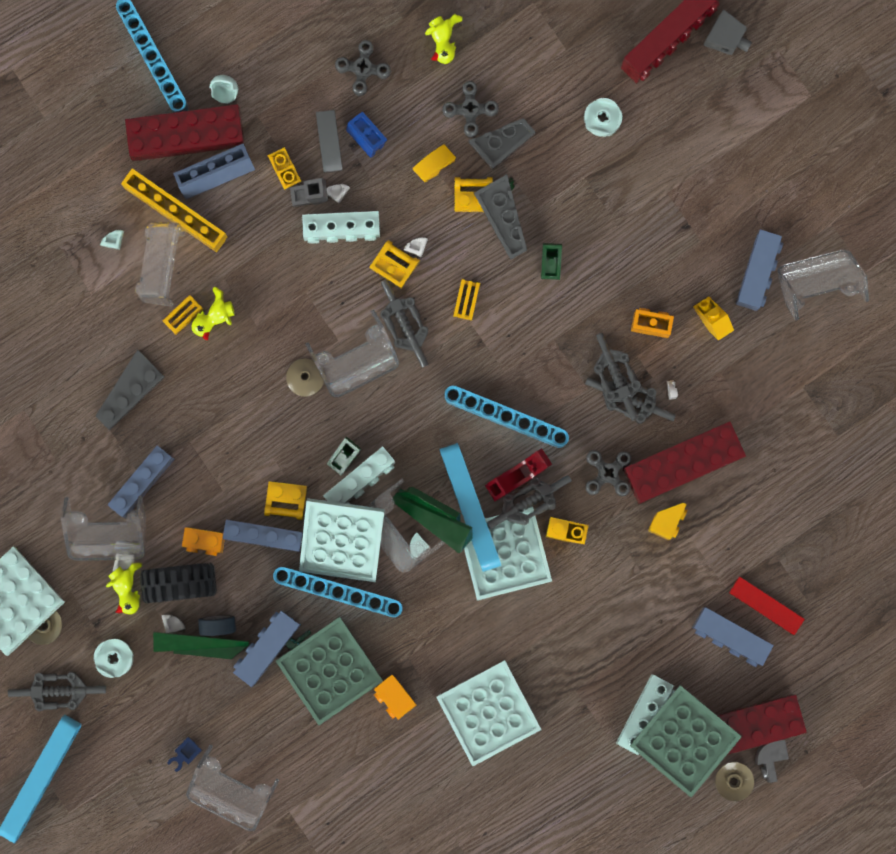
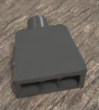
[704,9,752,55]

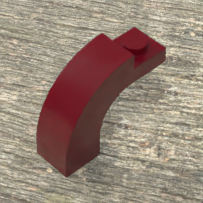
[485,448,552,501]

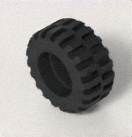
[140,562,217,603]

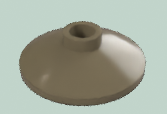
[286,359,324,397]
[28,611,62,645]
[715,762,754,802]

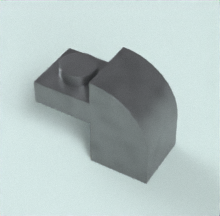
[290,178,328,207]
[755,739,789,783]

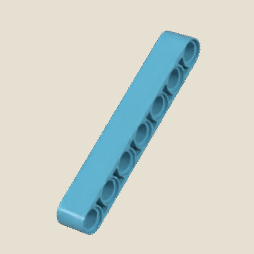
[116,0,188,113]
[445,386,569,448]
[439,443,501,572]
[273,567,403,617]
[0,714,82,844]

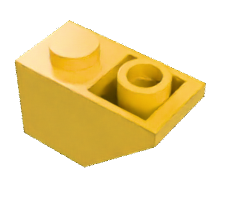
[693,297,734,341]
[648,503,688,540]
[546,517,589,544]

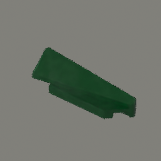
[392,486,472,553]
[153,632,250,659]

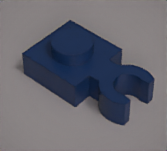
[167,737,202,772]

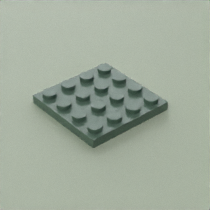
[276,617,383,725]
[630,685,742,797]

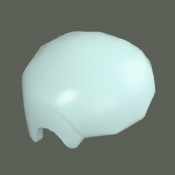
[209,75,238,104]

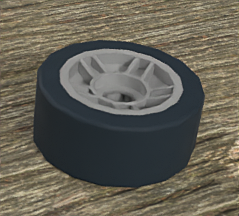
[198,615,236,636]

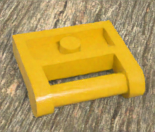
[455,177,493,212]
[370,240,420,289]
[264,481,307,520]

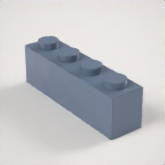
[173,144,255,200]
[736,229,783,311]
[108,445,175,519]
[223,520,303,552]
[692,607,774,667]
[233,611,301,687]

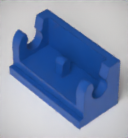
[346,111,387,158]

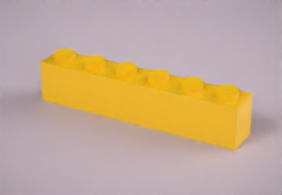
[121,169,228,253]

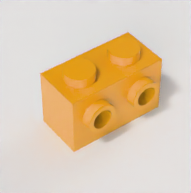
[631,308,674,338]
[182,527,225,556]
[374,674,417,720]

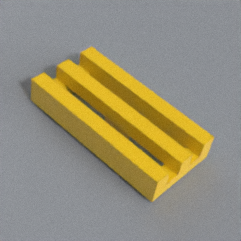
[453,279,480,321]
[162,295,203,335]

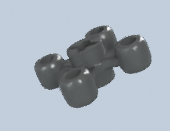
[335,40,391,96]
[442,81,499,138]
[585,450,632,497]

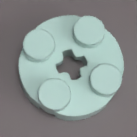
[584,98,622,137]
[94,639,134,678]

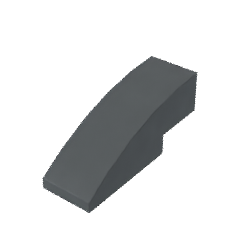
[316,110,343,173]

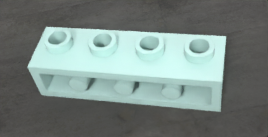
[302,211,380,244]
[323,446,395,504]
[616,674,674,755]

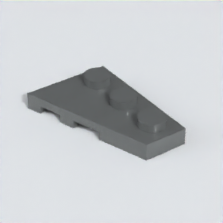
[468,118,536,170]

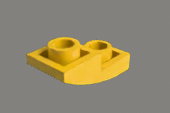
[413,144,456,183]
[267,147,301,190]

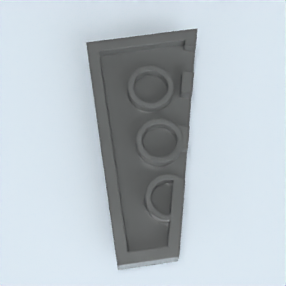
[474,174,527,260]
[96,350,165,430]

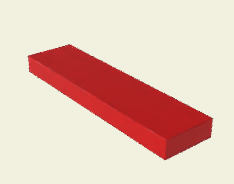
[729,577,805,635]

